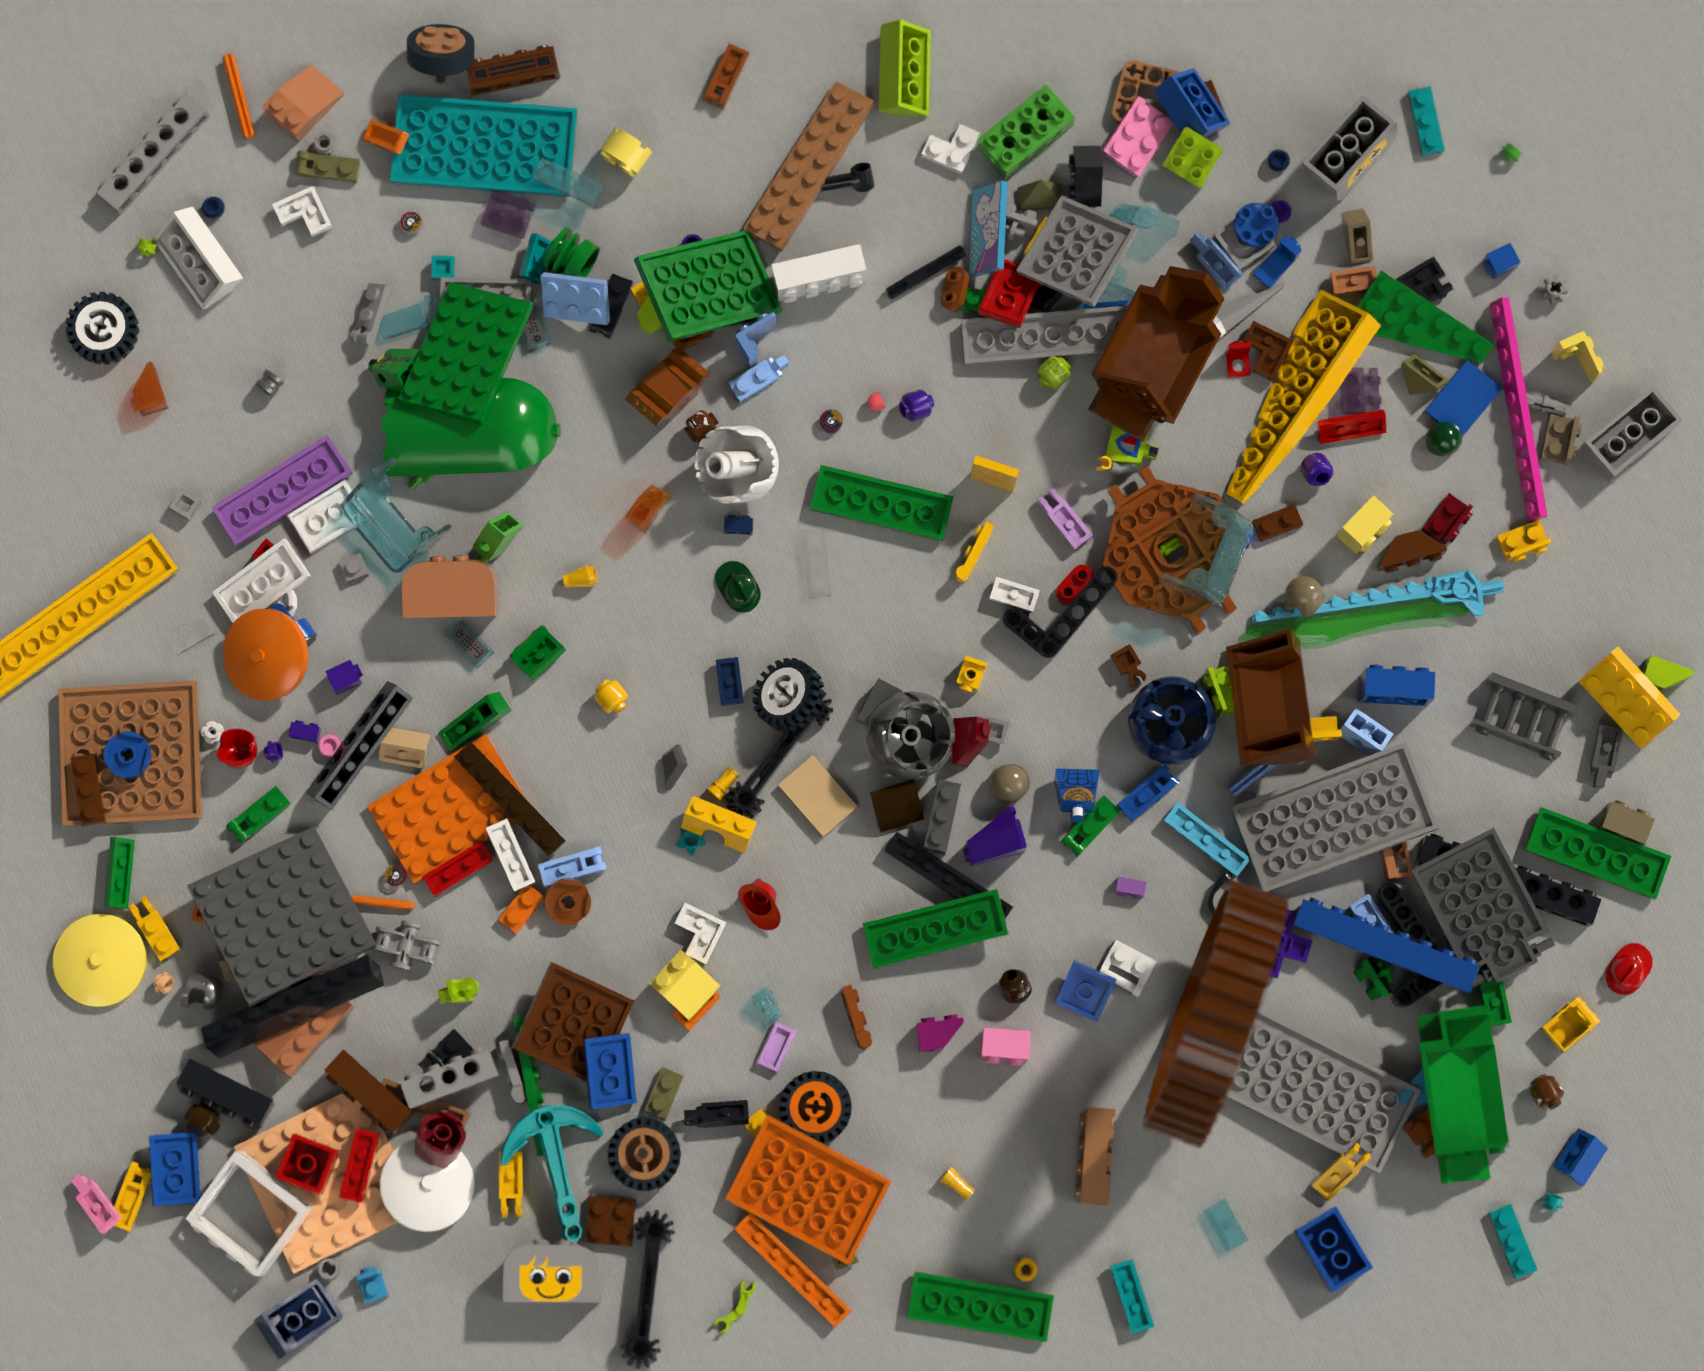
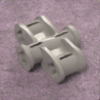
[371,921,441,971]

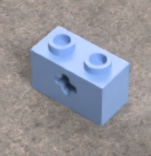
[1338,708,1393,756]

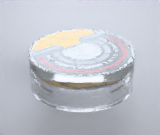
[384,864,408,888]

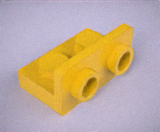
[1496,520,1552,563]

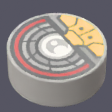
[400,211,423,235]

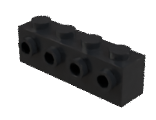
[176,1059,274,1129]

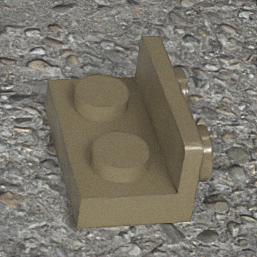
[1540,414,1582,465]

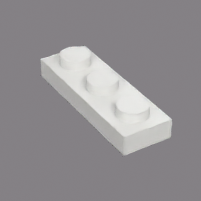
[486,819,535,892]

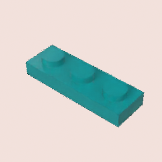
[1408,86,1445,156]
[1488,1204,1538,1279]
[1110,1259,1154,1334]

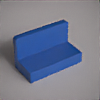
[1553,1128,1608,1186]

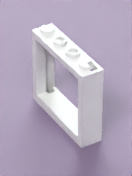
[186,1150,314,1277]

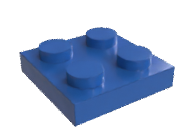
[1055,960,1116,1022]

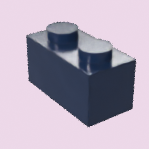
[724,515,753,535]

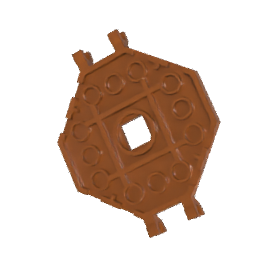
[1102,465,1243,634]

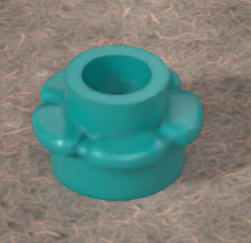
[1541,1192,1563,1212]

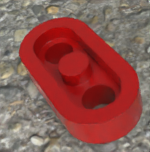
[1056,564,1094,606]

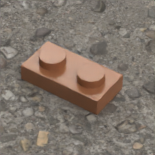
[1330,266,1377,296]

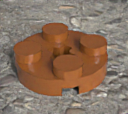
[544,878,591,925]

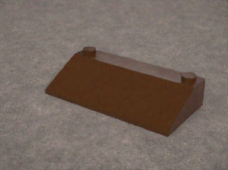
[1226,628,1316,766]

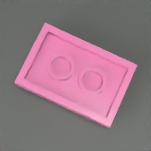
[1101,96,1173,178]

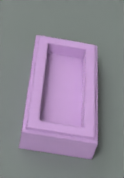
[756,1021,796,1073]

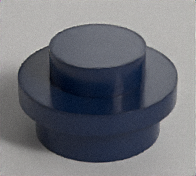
[1267,149,1290,172]
[202,196,225,219]

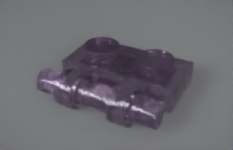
[481,190,536,239]
[1340,367,1382,414]

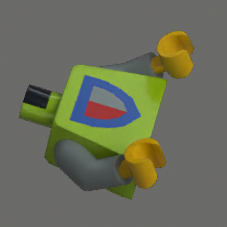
[1096,425,1159,475]

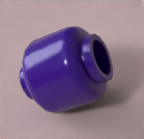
[899,389,934,422]
[1300,453,1333,486]

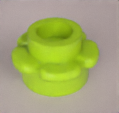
[135,237,157,257]

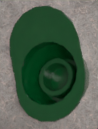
[715,561,761,612]

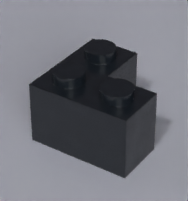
[1068,146,1103,207]

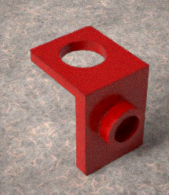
[1226,341,1252,378]

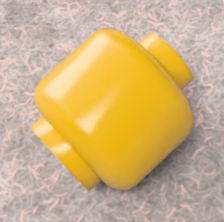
[594,679,628,714]

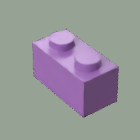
[1115,877,1147,899]

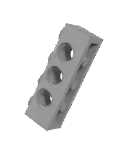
[400,1047,500,1110]

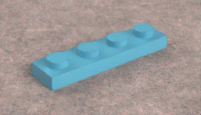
[1163,802,1251,877]

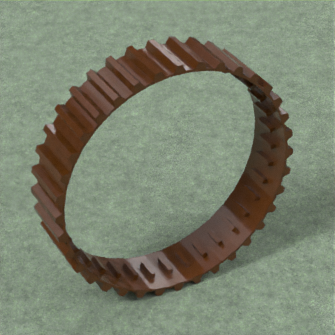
[1142,880,1289,1149]

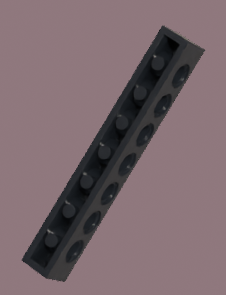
[1414,834,1602,927]

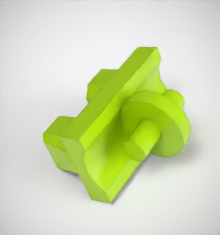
[437,977,479,1004]

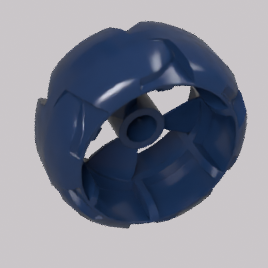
[1128,676,1216,765]

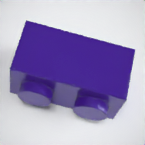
[288,720,321,743]

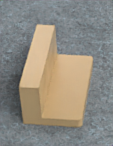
[379,728,431,769]

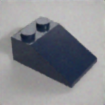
[253,1278,343,1360]

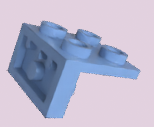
[735,312,776,369]

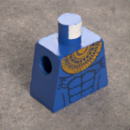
[1054,769,1099,822]

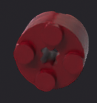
[414,1111,466,1168]

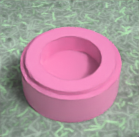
[318,734,342,758]

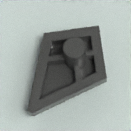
[662,745,688,790]

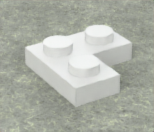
[921,124,980,175]
[272,186,333,237]
[675,903,727,965]

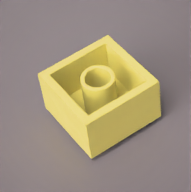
[1337,495,1393,555]

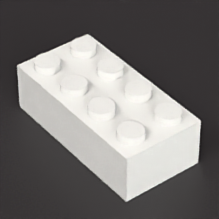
[772,244,866,303]

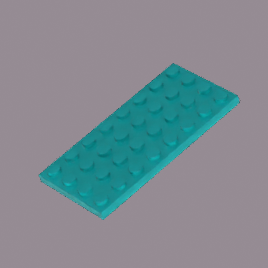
[390,94,578,197]

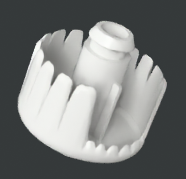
[694,425,779,504]

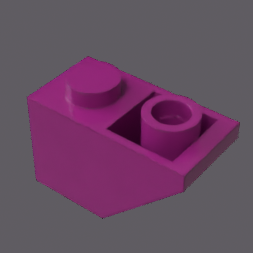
[916,1014,964,1053]

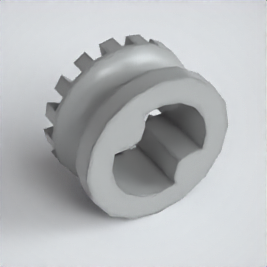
[318,1258,341,1279]

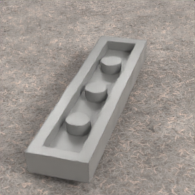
[440,278,532,302]

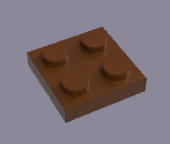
[584,1196,636,1247]

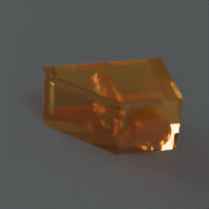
[131,361,169,417]

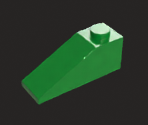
[438,692,512,752]

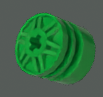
[542,227,600,278]

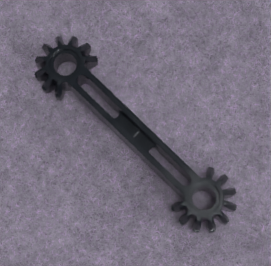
[725,693,833,819]
[620,1210,675,1369]

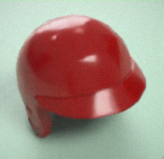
[216,729,258,769]

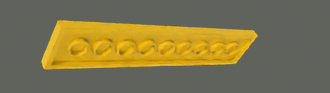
[0,533,179,699]

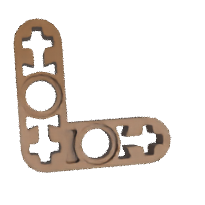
[1111,60,1180,124]

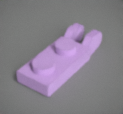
[1037,488,1093,550]

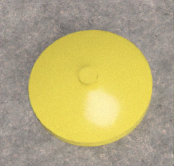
[53,914,147,1007]

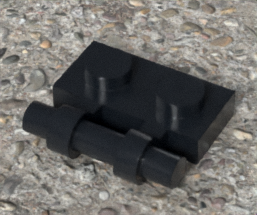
[1396,256,1453,303]
[425,1029,477,1084]

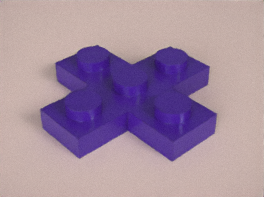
[1270,909,1313,979]

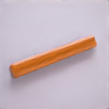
[222,54,255,139]

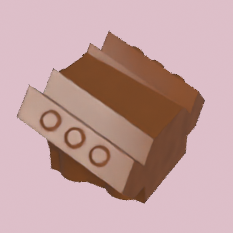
[625,347,710,426]

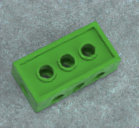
[976,84,1075,180]

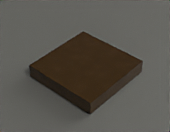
[870,780,924,832]

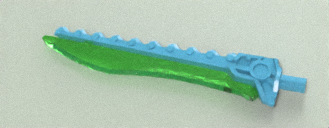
[1246,570,1504,643]

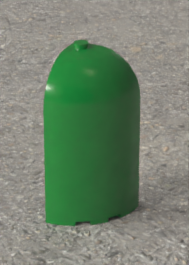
[382,378,561,477]

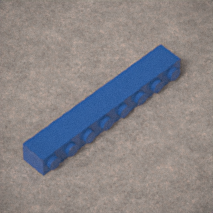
[1294,897,1480,994]

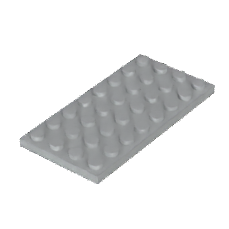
[1232,742,1439,893]
[1226,1009,1421,1174]

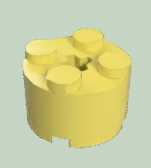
[600,127,653,178]

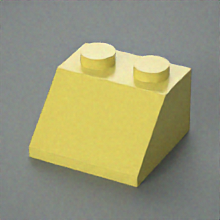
[649,950,720,1020]

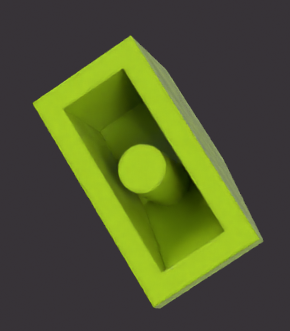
[1642,655,1695,691]

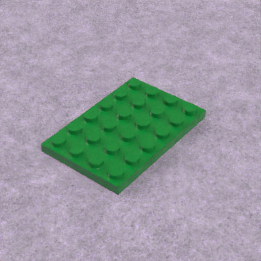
[634,230,783,342]
[398,282,533,424]

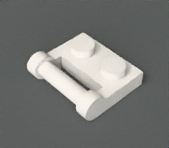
[1099,940,1157,998]

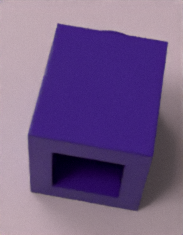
[325,660,363,695]

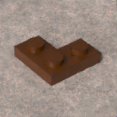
[1243,321,1294,382]

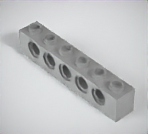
[96,93,210,216]

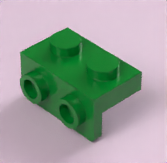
[509,625,566,681]

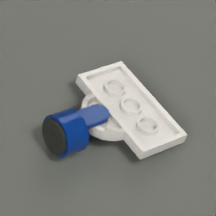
[212,539,317,647]

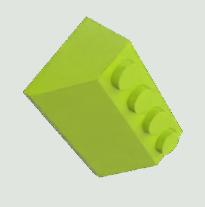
[879,19,931,117]

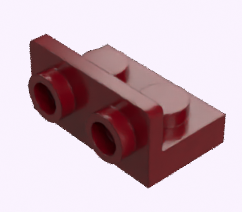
[1422,493,1473,545]

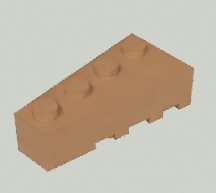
[1075,1107,1116,1205]

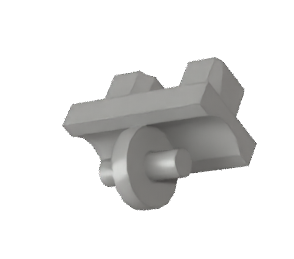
[1005,202,1038,240]

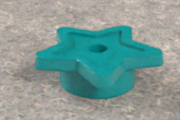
[676,828,706,856]

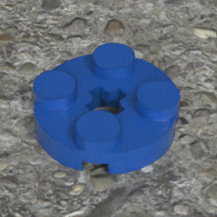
[104,732,152,779]

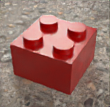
[276,1133,340,1195]

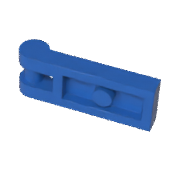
[1117,764,1180,822]

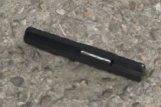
[885,245,966,299]

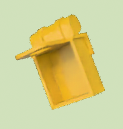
[1541,996,1600,1053]

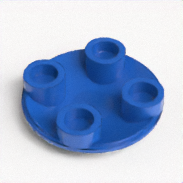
[1234,203,1279,247]

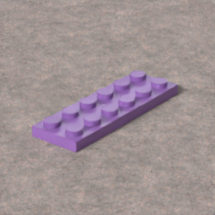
[212,435,353,547]

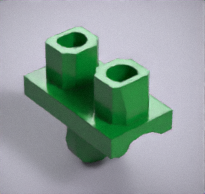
[1353,957,1395,1001]

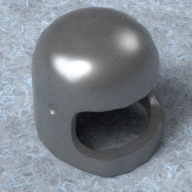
[181,972,223,1010]

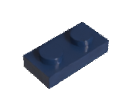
[716,657,744,706]

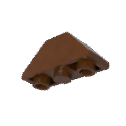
[1377,530,1447,573]

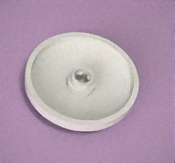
[379,1139,474,1232]

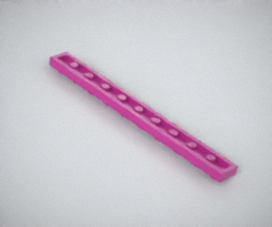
[1489,297,1548,522]

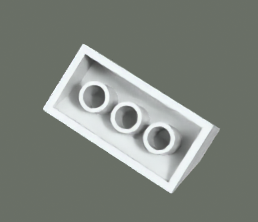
[152,207,243,310]

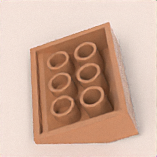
[253,975,355,1078]

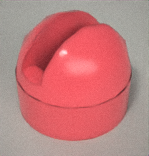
[867,392,886,411]

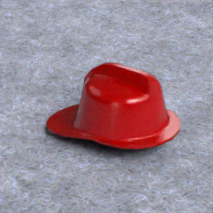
[738,878,781,930]
[1606,943,1653,995]

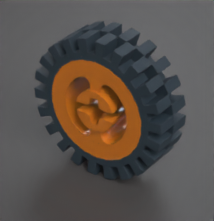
[779,1071,852,1143]

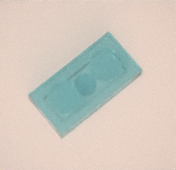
[1204,1199,1248,1252]

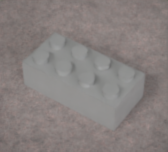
[1580,386,1683,482]

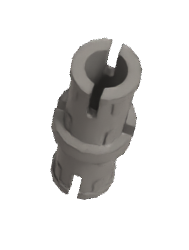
[1526,392,1569,417]

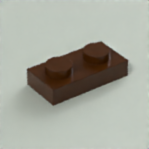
[1252,504,1304,543]

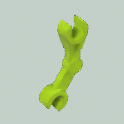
[714,1279,756,1333]

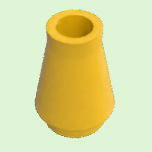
[563,564,598,588]

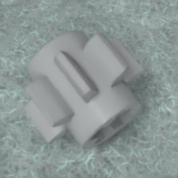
[1539,275,1569,305]

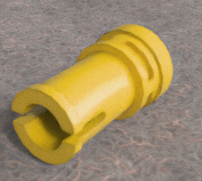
[706,766,739,801]
[939,1167,975,1201]

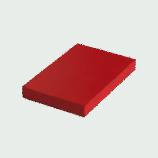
[978,259,1040,329]

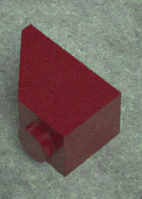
[952,717,990,767]

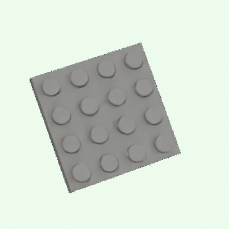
[1017,195,1139,307]

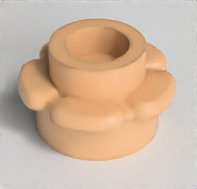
[153,972,175,994]

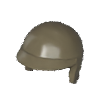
[1284,576,1325,617]
[988,764,1030,805]

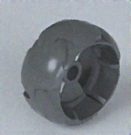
[866,691,955,780]

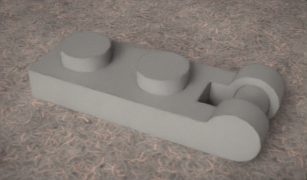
[349,283,391,345]

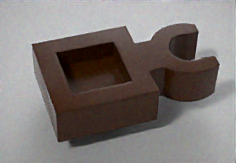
[1110,644,1146,687]

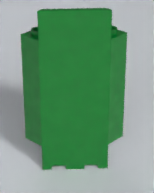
[1417,1005,1510,1184]

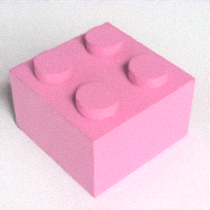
[980,1028,1031,1066]

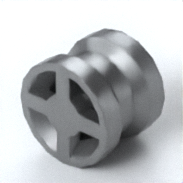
[255,369,284,397]

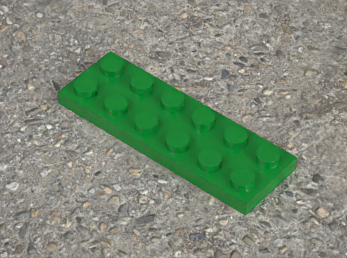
[810,465,954,542]
[1524,807,1671,900]
[863,889,1009,969]
[907,1272,1054,1342]

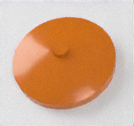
[223,608,308,701]

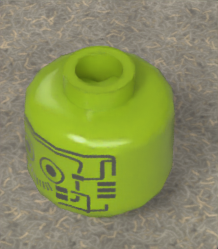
[1037,356,1071,389]

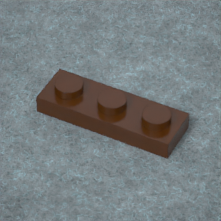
[70,754,106,827]

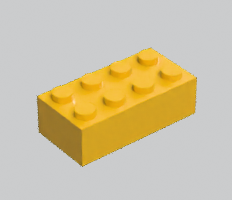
[1578,646,1680,749]

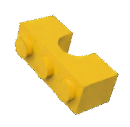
[681,796,757,854]

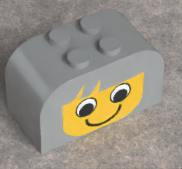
[1302,95,1397,200]
[503,1240,601,1303]

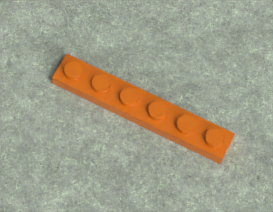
[734,1213,852,1328]

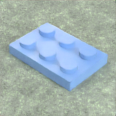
[541,272,610,325]

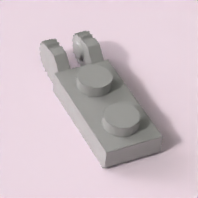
[496,1040,527,1105]

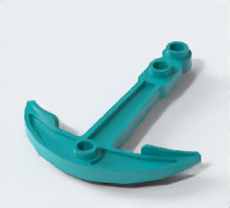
[500,1105,604,1242]

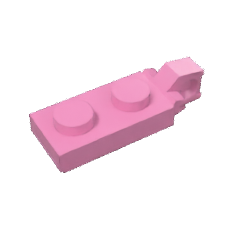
[71,1174,121,1234]

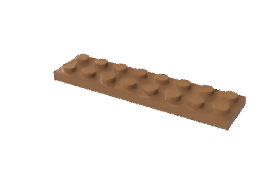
[743,82,875,251]

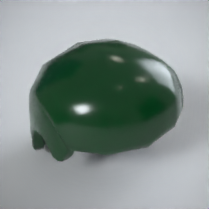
[1425,421,1462,456]

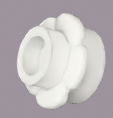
[201,721,224,744]

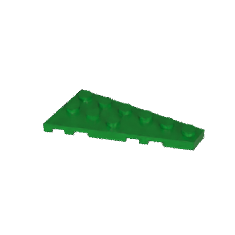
[1356,270,1494,364]

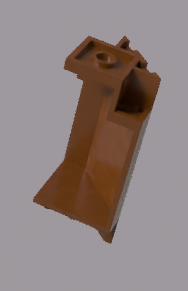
[1088,266,1225,442]

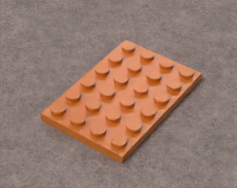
[367,734,523,884]
[725,1115,892,1265]

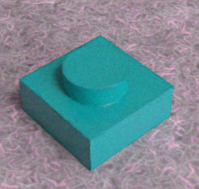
[431,256,455,280]

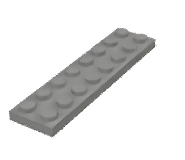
[962,305,1128,366]

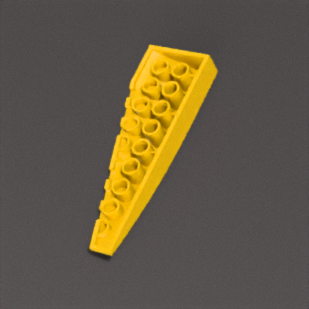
[1226,290,1381,504]

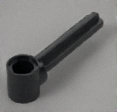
[820,162,875,192]

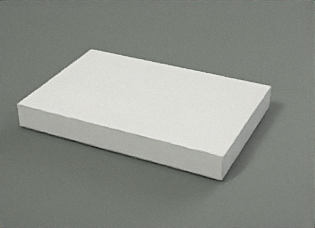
[287,480,369,554]

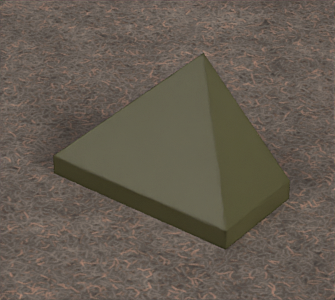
[1018,180,1063,210]
[1401,354,1449,395]

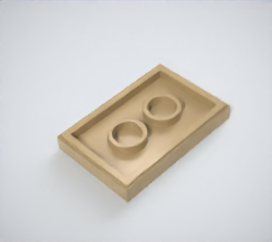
[778,755,858,837]

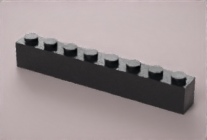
[202,954,384,1058]

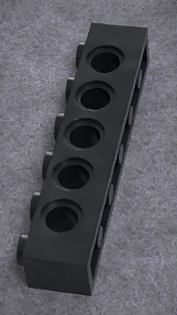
[306,681,413,810]

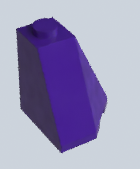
[963,806,1027,867]

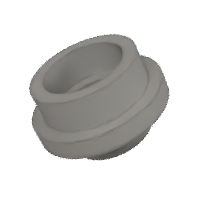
[313,133,336,155]

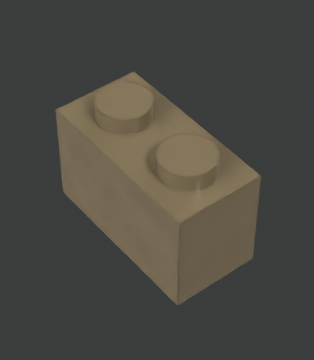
[1598,800,1655,845]

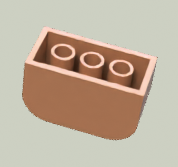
[402,555,499,618]

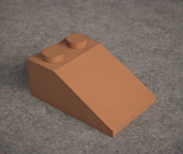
[263,65,344,142]

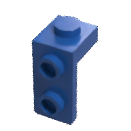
[1254,235,1302,288]

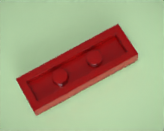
[1317,409,1387,444]
[422,840,494,897]
[339,1128,380,1203]

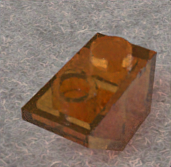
[625,484,671,534]

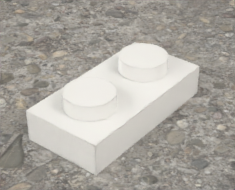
[989,577,1040,613]

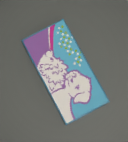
[968,180,1008,277]

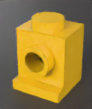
[956,655,987,693]

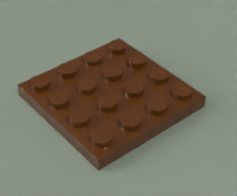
[512,962,634,1082]

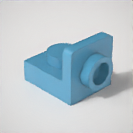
[356,1266,389,1304]

